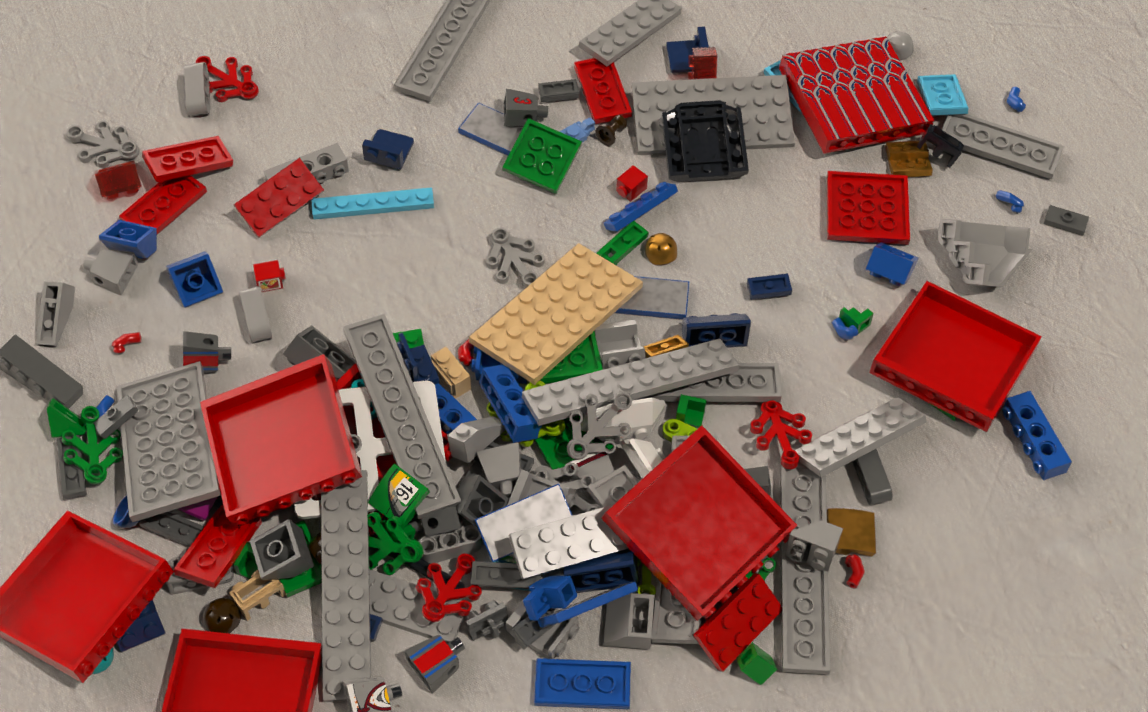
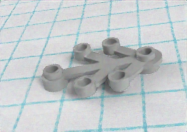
[67,121,140,168]
[486,228,545,288]
[567,391,632,460]
[533,462,600,512]

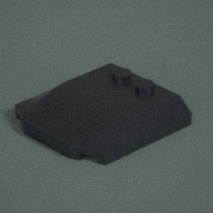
[662,100,749,182]

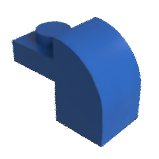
[523,575,578,621]

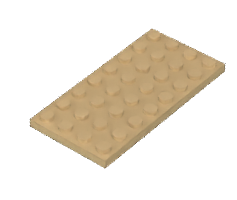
[469,243,643,385]

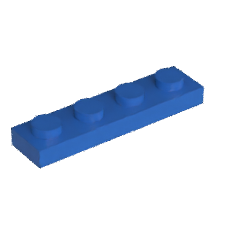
[604,182,678,232]

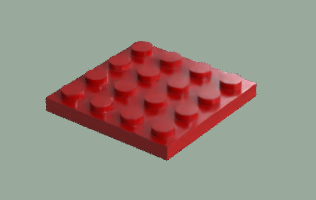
[827,171,910,245]

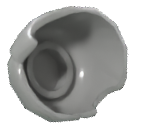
[887,31,914,60]

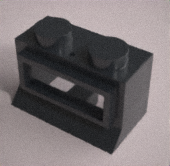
[917,124,964,168]

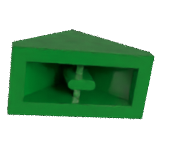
[47,398,86,438]

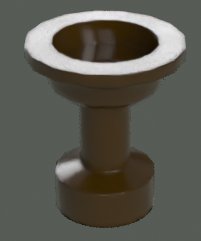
[595,115,627,146]

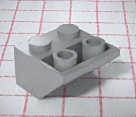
[785,520,843,572]
[604,593,654,649]

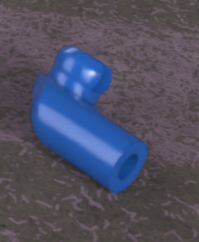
[1007,87,1026,112]
[996,190,1024,213]
[832,318,858,340]
[96,395,115,418]

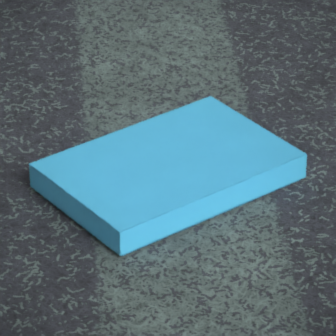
[917,74,969,115]

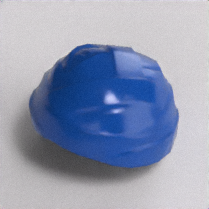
[113,495,140,528]

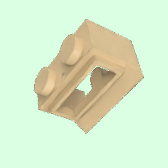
[431,347,471,399]
[229,570,286,621]

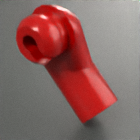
[112,332,142,353]
[458,339,474,366]
[845,554,865,589]

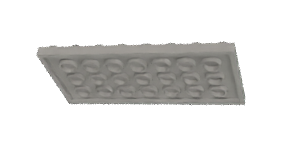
[631,75,795,155]
[117,361,221,522]

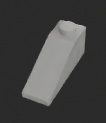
[36,281,75,346]
[447,416,506,463]

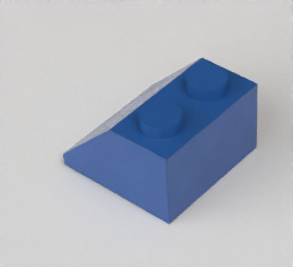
[99,220,157,259]
[866,243,919,286]
[166,251,223,307]

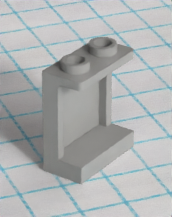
[594,320,645,370]
[507,469,576,508]
[506,592,580,659]

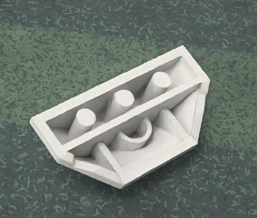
[580,398,666,444]
[619,438,666,479]

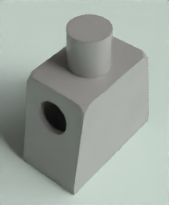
[83,249,138,296]
[477,442,522,498]

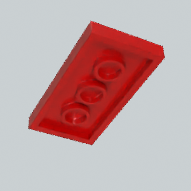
[574,58,632,124]
[142,136,233,182]
[234,157,324,238]
[119,175,207,234]
[174,505,262,588]
[693,573,782,672]

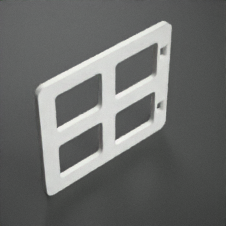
[294,381,446,519]

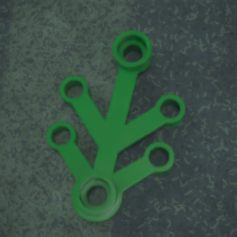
[62,406,123,484]
[367,512,424,575]

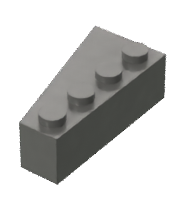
[0,334,83,409]

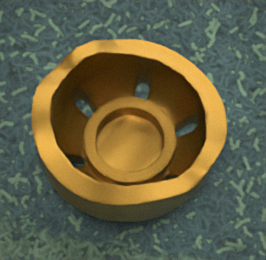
[645,233,677,265]

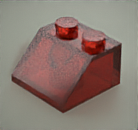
[95,160,142,200]

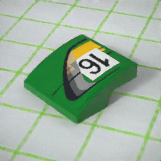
[368,463,430,529]

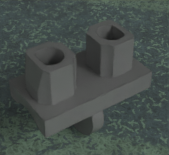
[466,600,509,641]

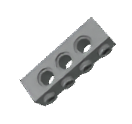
[263,143,349,183]

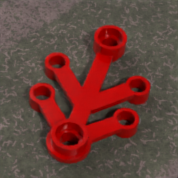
[196,56,259,102]
[750,400,812,470]
[416,553,482,622]

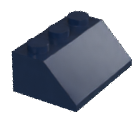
[682,313,751,348]
[564,549,640,593]

